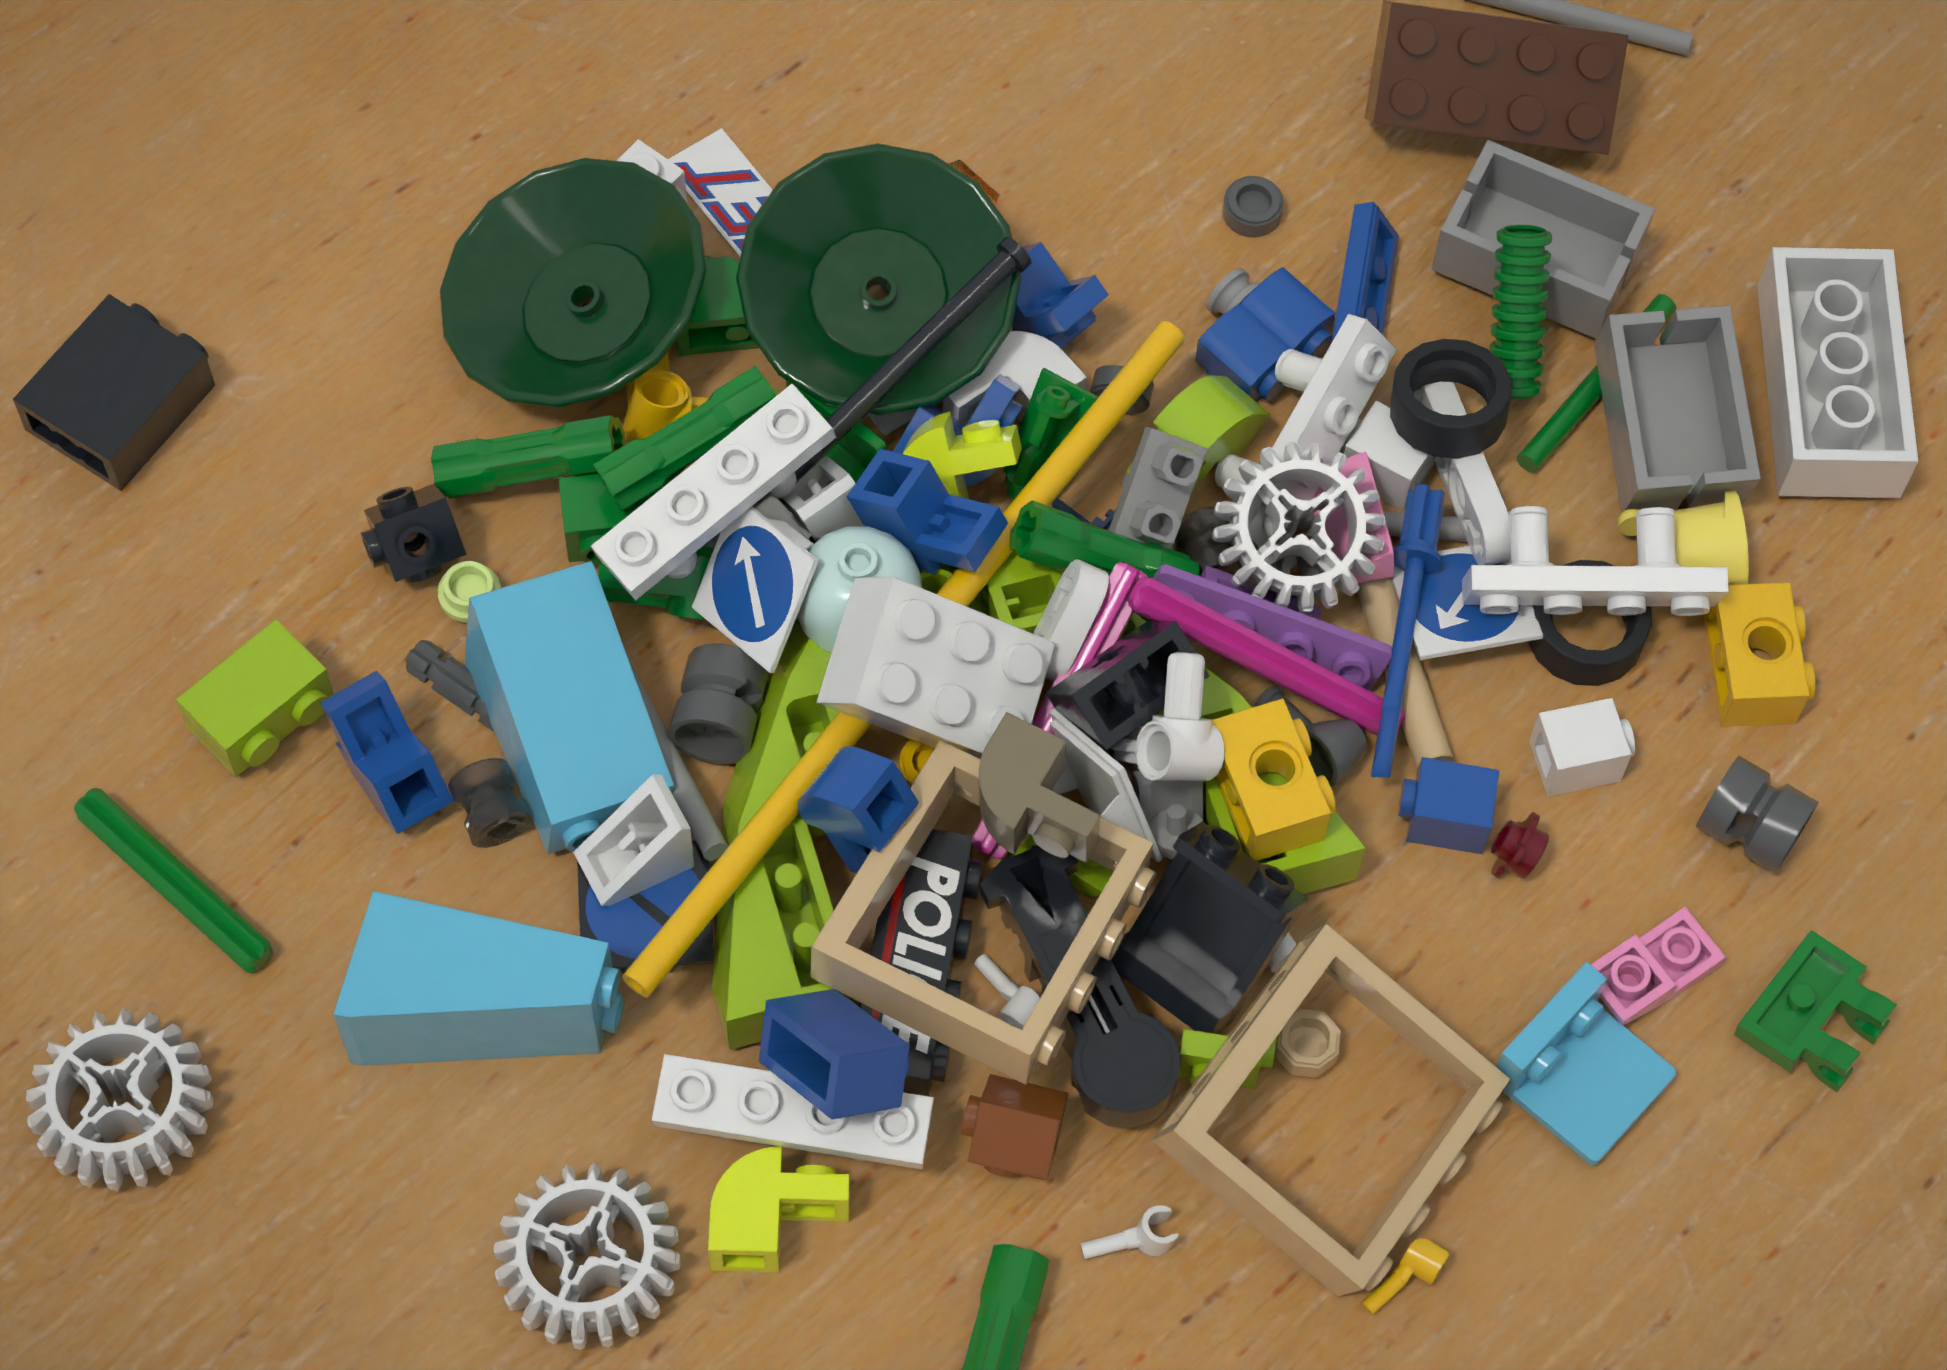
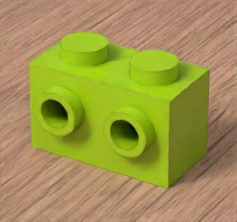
[176,619,334,778]

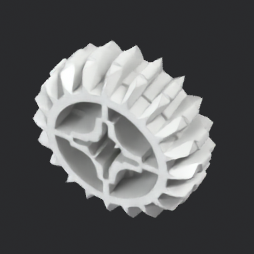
[1212,442,1385,614]
[26,1008,214,1192]
[494,1162,681,1351]

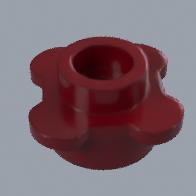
[1491,812,1549,879]

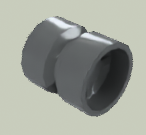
[669,644,769,764]
[1696,756,1819,874]

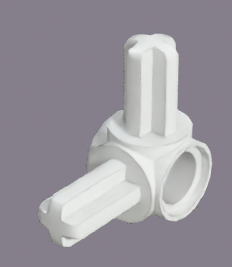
[1108,652,1225,781]

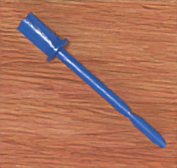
[1371,484,1445,777]

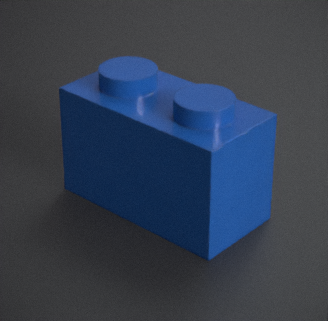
[759,989,910,1120]

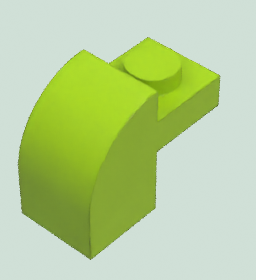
[1126,375,1271,495]

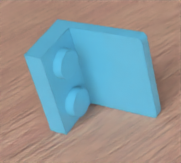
[1496,961,1676,1166]

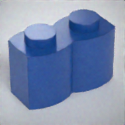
[1195,267,1336,402]

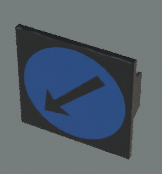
[577,841,714,973]

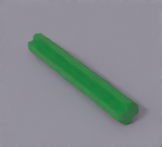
[74,788,273,973]

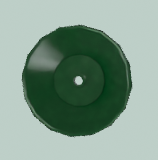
[736,143,1022,415]
[440,158,707,408]

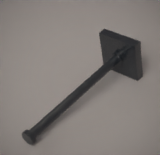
[753,236,1032,540]

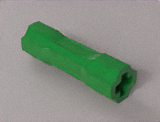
[593,365,776,512]
[431,415,626,499]
[1010,500,1199,578]
[962,1244,1050,1370]

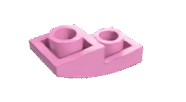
[1591,907,1726,1026]

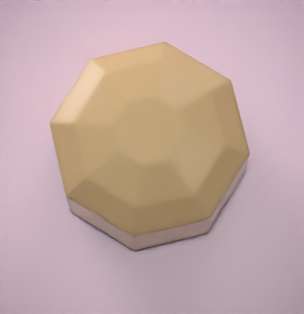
[1275,1008,1341,1078]

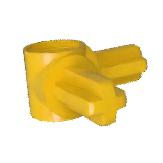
[623,352,708,442]

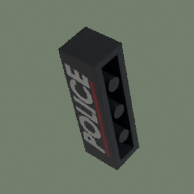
[860,829,983,1097]

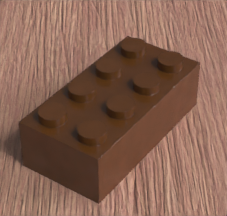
[1365,0,1629,155]

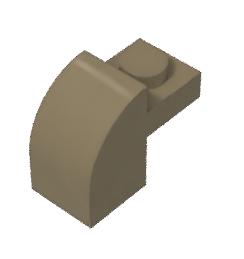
[979,712,1100,862]

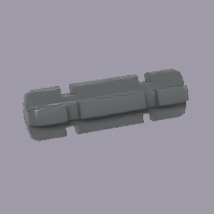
[405,640,494,732]

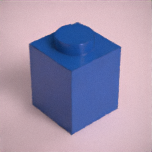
[1398,757,1499,855]

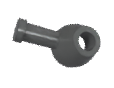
[1255,685,1367,787]

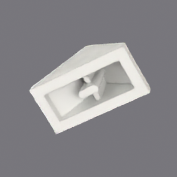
[782,456,864,543]
[573,775,694,906]

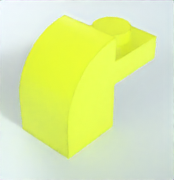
[902,412,1022,499]
[708,1146,850,1273]

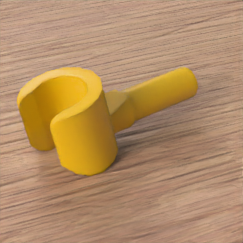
[1361,1238,1449,1315]

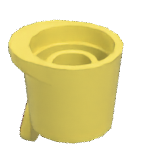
[1618,491,1749,585]

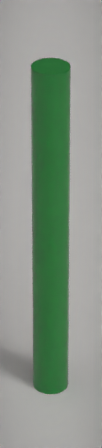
[1517,294,1676,473]

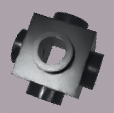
[360,484,467,583]

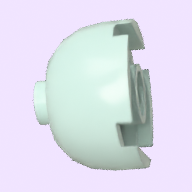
[797,526,922,653]

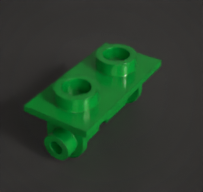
[1003,368,1098,499]

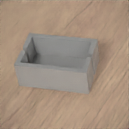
[1431,140,1655,339]
[1594,305,1761,512]

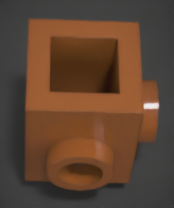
[961,1074,1068,1181]

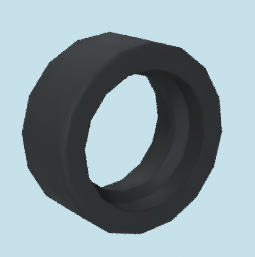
[1390,339,1512,459]
[1528,560,1652,686]

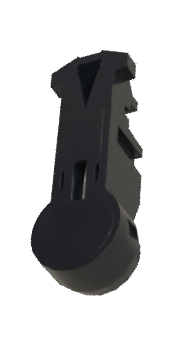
[980,845,1181,1129]

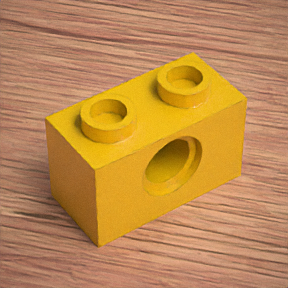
[1703,582,1815,727]
[1212,699,1336,861]

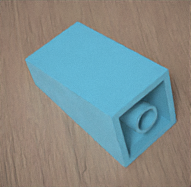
[465,561,674,855]
[333,891,625,1066]

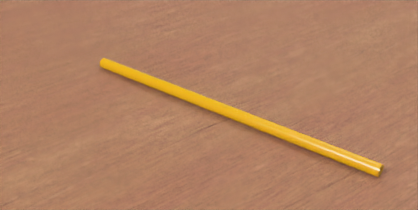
[622,321,1185,997]

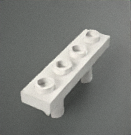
[1215,314,1397,550]
[591,384,836,601]
[1462,506,1729,616]
[651,1054,934,1170]

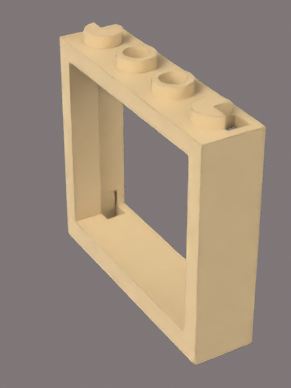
[810,740,1157,1085]
[1151,924,1510,1297]

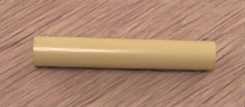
[1357,577,1454,772]

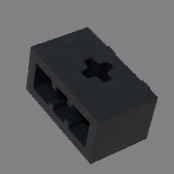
[1046,620,1210,750]

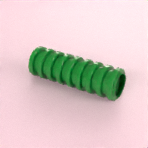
[1489,225,1552,400]

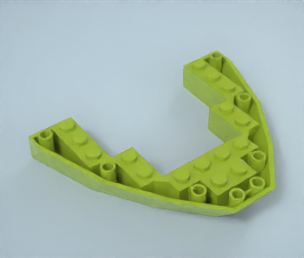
[712,551,1366,1050]

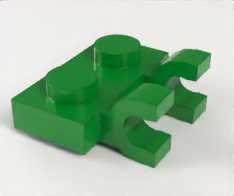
[1734,930,1897,1092]

